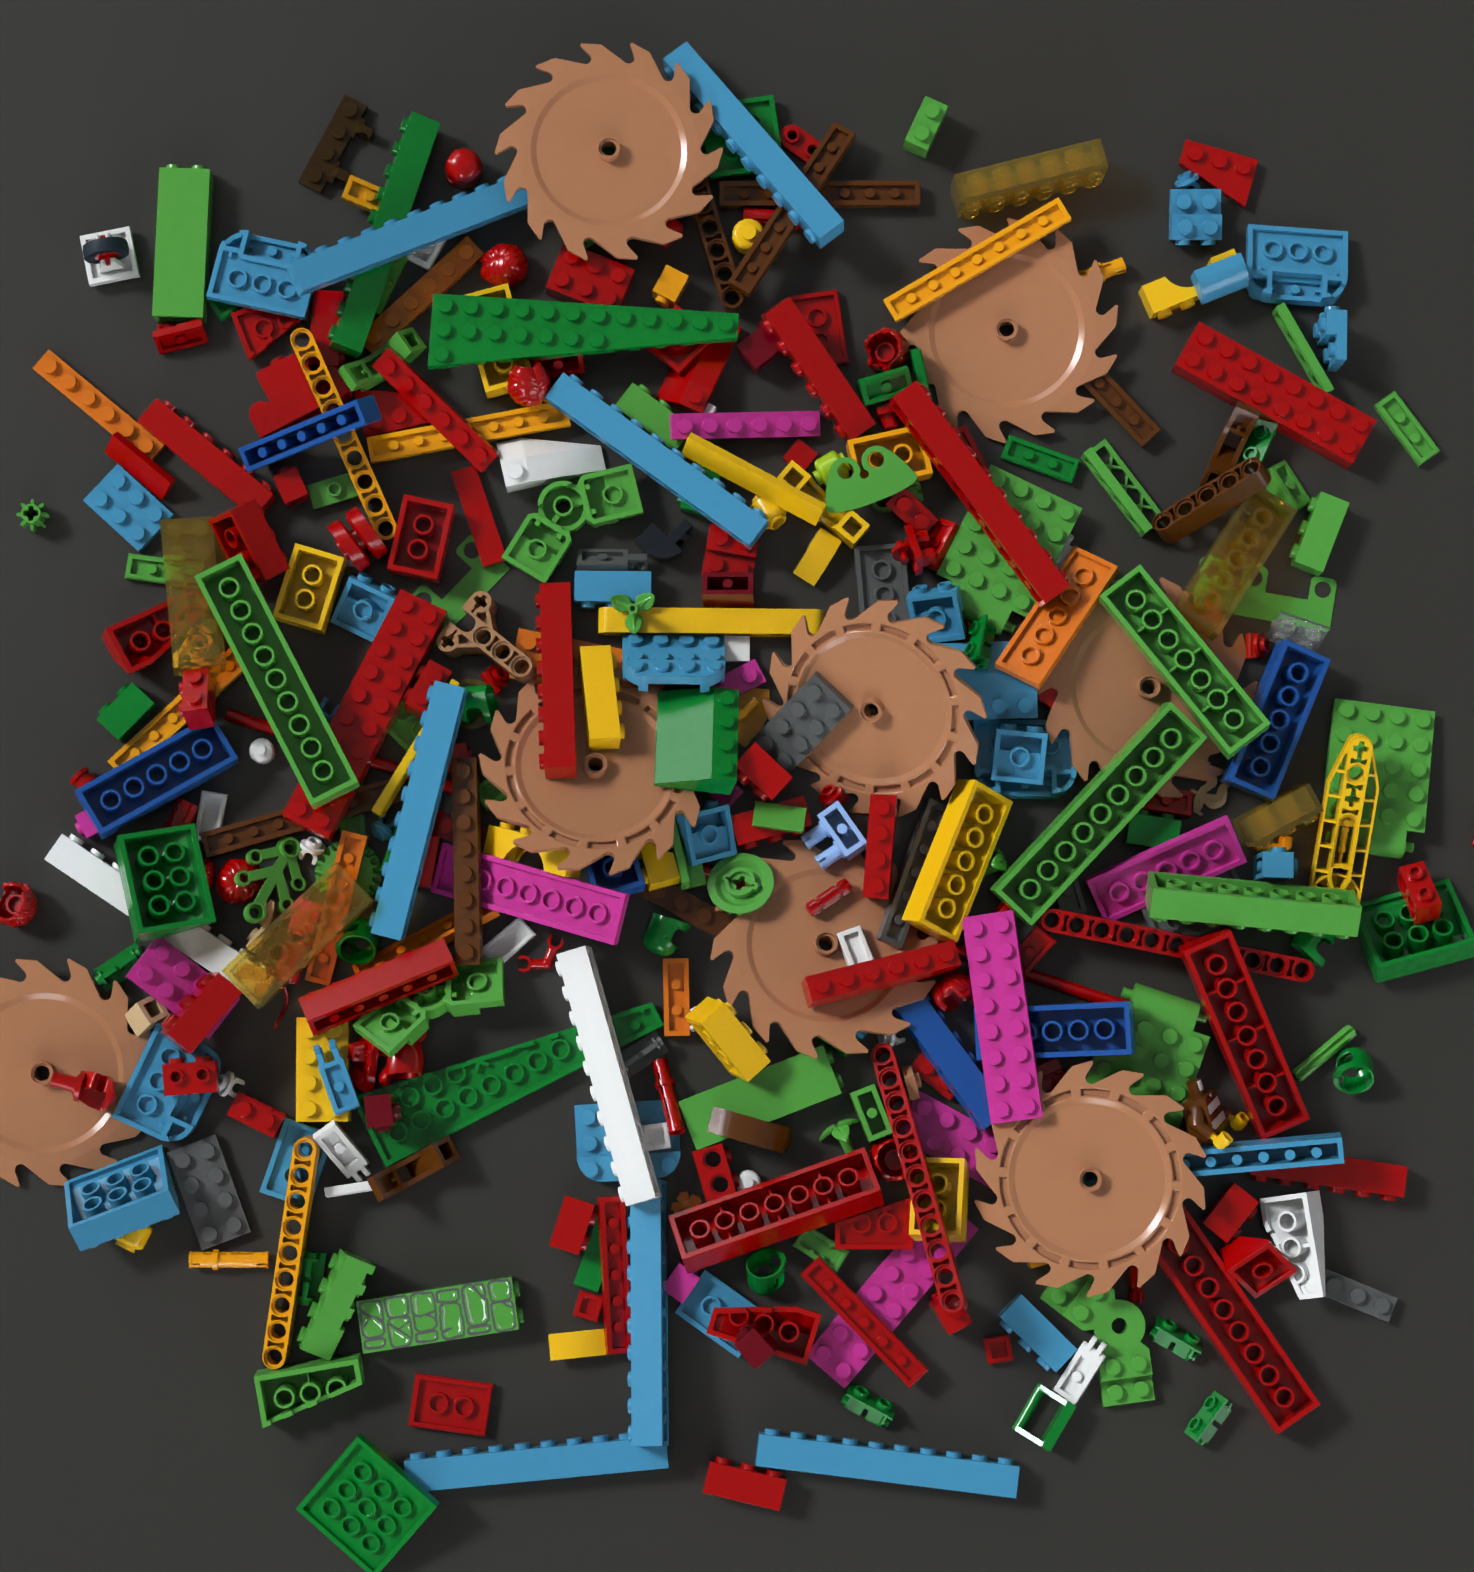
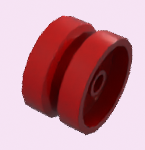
[327,506,389,572]

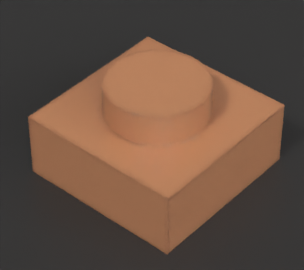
[901,1064,922,1101]

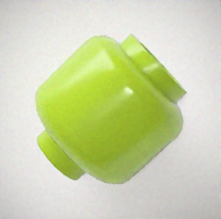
[812,451,852,486]

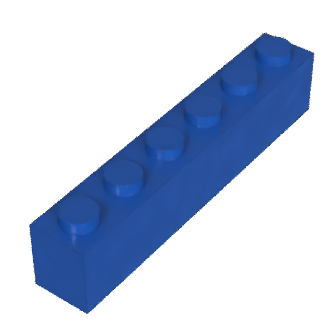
[238,395,382,472]
[892,994,992,1132]

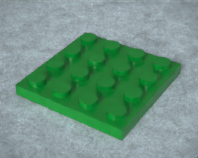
[296,1433,440,1572]

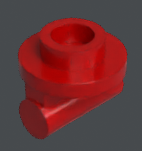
[1245,633,1270,660]
[480,665,509,696]
[819,785,849,810]

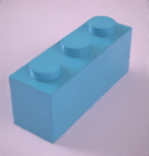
[574,571,652,609]
[998,1293,1078,1372]

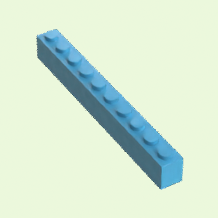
[663,41,844,249]
[287,176,528,297]
[545,373,769,550]
[369,681,469,941]
[1082,1132,1345,1186]
[627,1179,669,1447]
[755,1428,1020,1498]
[404,1432,669,1491]

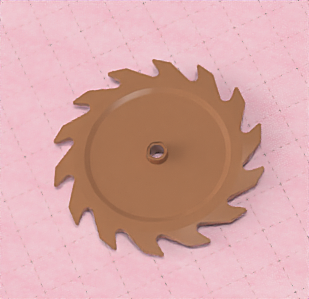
[495,43,723,261]
[900,218,1118,444]
[1037,577,1258,798]
[762,597,987,817]
[479,665,700,876]
[710,840,938,1059]
[0,958,152,1187]
[974,1060,1206,1297]

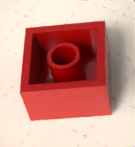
[737,742,793,803]

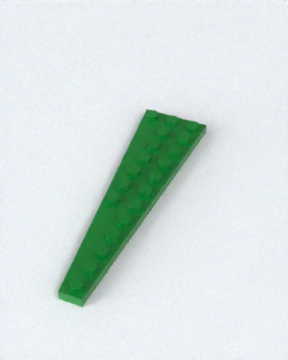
[428,293,739,370]
[357,1002,664,1167]

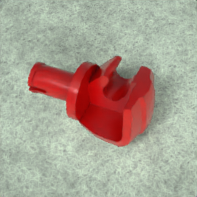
[50,1071,117,1111]

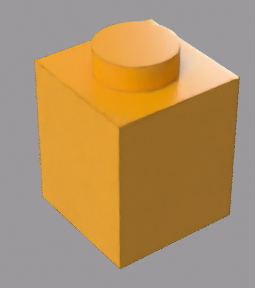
[652,265,689,308]

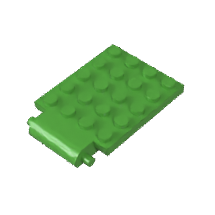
[936,464,1082,636]
[1323,698,1435,859]
[1085,983,1210,1129]

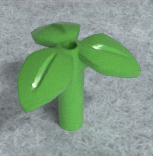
[610,593,655,634]
[984,846,1009,877]
[819,1118,860,1154]

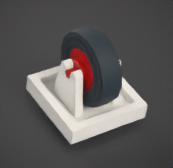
[80,226,140,287]

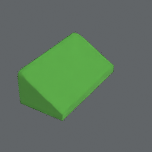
[1266,459,1310,517]
[752,801,806,834]

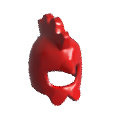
[378,1032,427,1087]

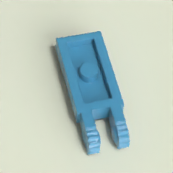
[313,1039,361,1116]

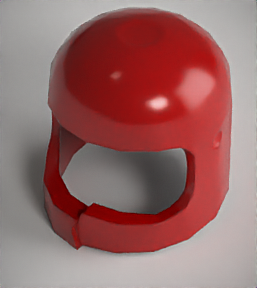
[443,148,482,190]

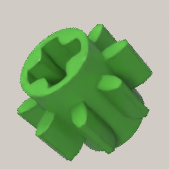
[16,499,50,532]

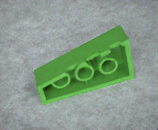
[296,1248,376,1361]
[254,1352,365,1428]

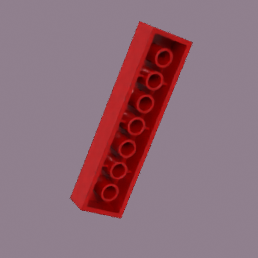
[1170,321,1377,470]
[1177,926,1310,1139]
[668,1147,885,1274]

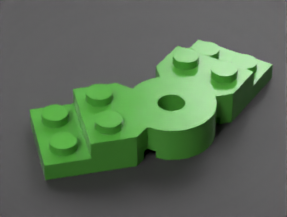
[501,464,644,583]
[353,957,505,1058]
[1039,1274,1155,1407]

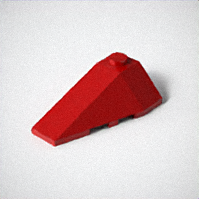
[656,327,742,413]
[101,588,208,675]
[706,1306,822,1365]

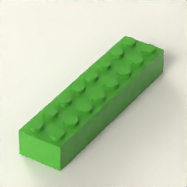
[1099,564,1271,760]
[1145,871,1362,939]

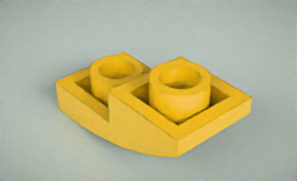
[793,527,842,586]
[548,1329,606,1361]

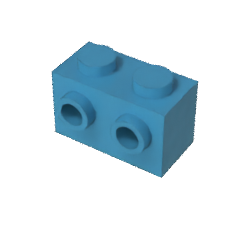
[1253,847,1298,882]

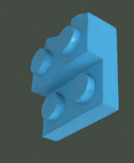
[1169,189,1222,245]
[1313,306,1347,372]
[330,572,398,642]
[906,581,967,643]
[991,723,1048,785]
[675,799,737,866]

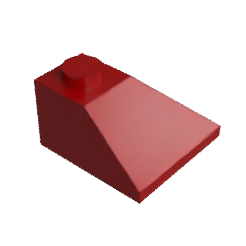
[1219,1236,1298,1299]

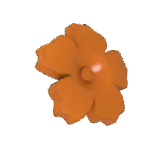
[671,1191,702,1213]

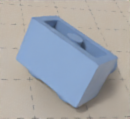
[800,801,867,871]

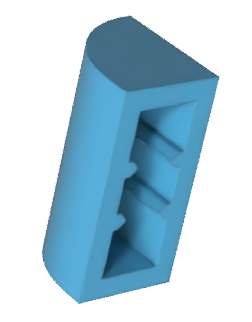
[1190,252,1249,305]

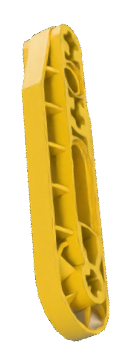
[1308,733,1379,902]

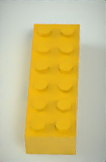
[901,779,1013,943]

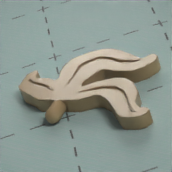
[1190,762,1230,816]

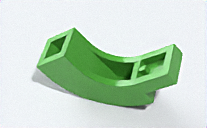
[337,327,427,392]

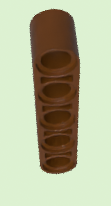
[1152,457,1271,544]

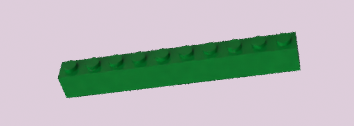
[327,111,440,359]

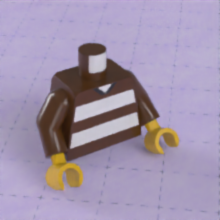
[1182,1078,1249,1149]

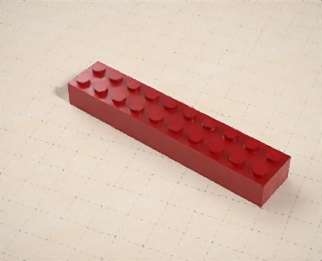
[282,589,448,842]
[1158,1203,1320,1434]

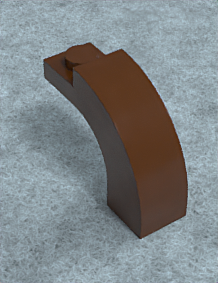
[1199,401,1261,486]
[707,1106,792,1154]
[367,1135,461,1202]

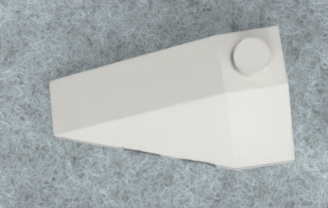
[496,438,606,493]
[1259,1190,1326,1300]

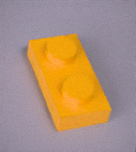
[340,174,379,212]

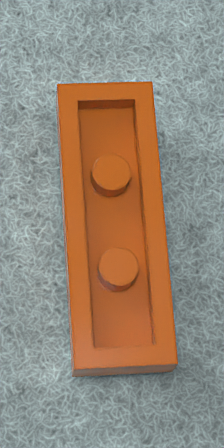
[663,958,690,1036]

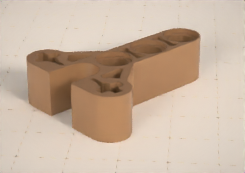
[437,591,537,684]

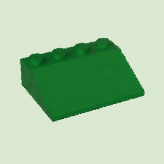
[654,687,739,795]
[114,823,216,943]
[1358,879,1474,983]

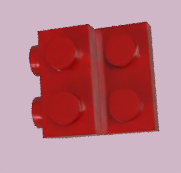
[646,304,709,376]
[701,524,760,577]

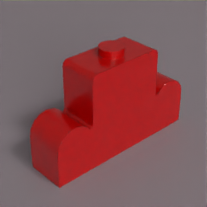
[249,353,353,439]

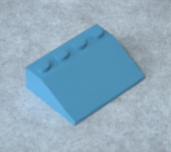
[938,641,1038,720]
[64,1145,180,1252]

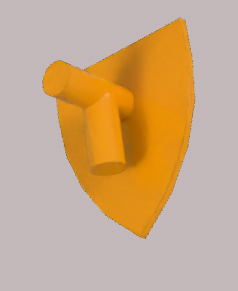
[738,688,770,748]

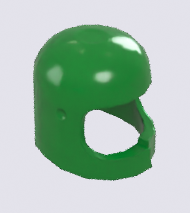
[461,684,499,724]
[643,912,691,956]
[335,918,381,965]
[1289,932,1335,967]
[1333,1047,1374,1094]
[746,1247,787,1296]

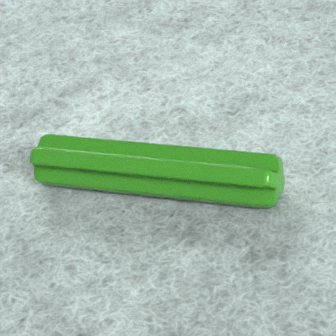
[1292,1025,1357,1081]

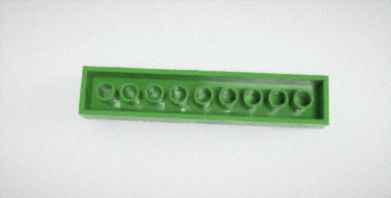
[194,553,360,810]
[990,702,1208,926]

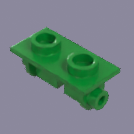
[1237,419,1278,465]
[964,614,996,669]
[93,943,143,992]
[297,1250,327,1306]
[1148,1315,1203,1361]
[840,1382,896,1428]
[1184,1390,1233,1446]

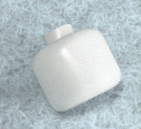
[249,738,276,764]
[736,1170,761,1191]

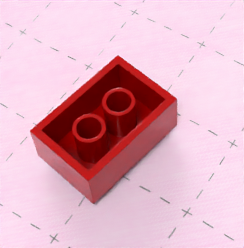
[545,243,635,306]
[387,494,456,584]
[208,499,290,584]
[160,972,243,1054]

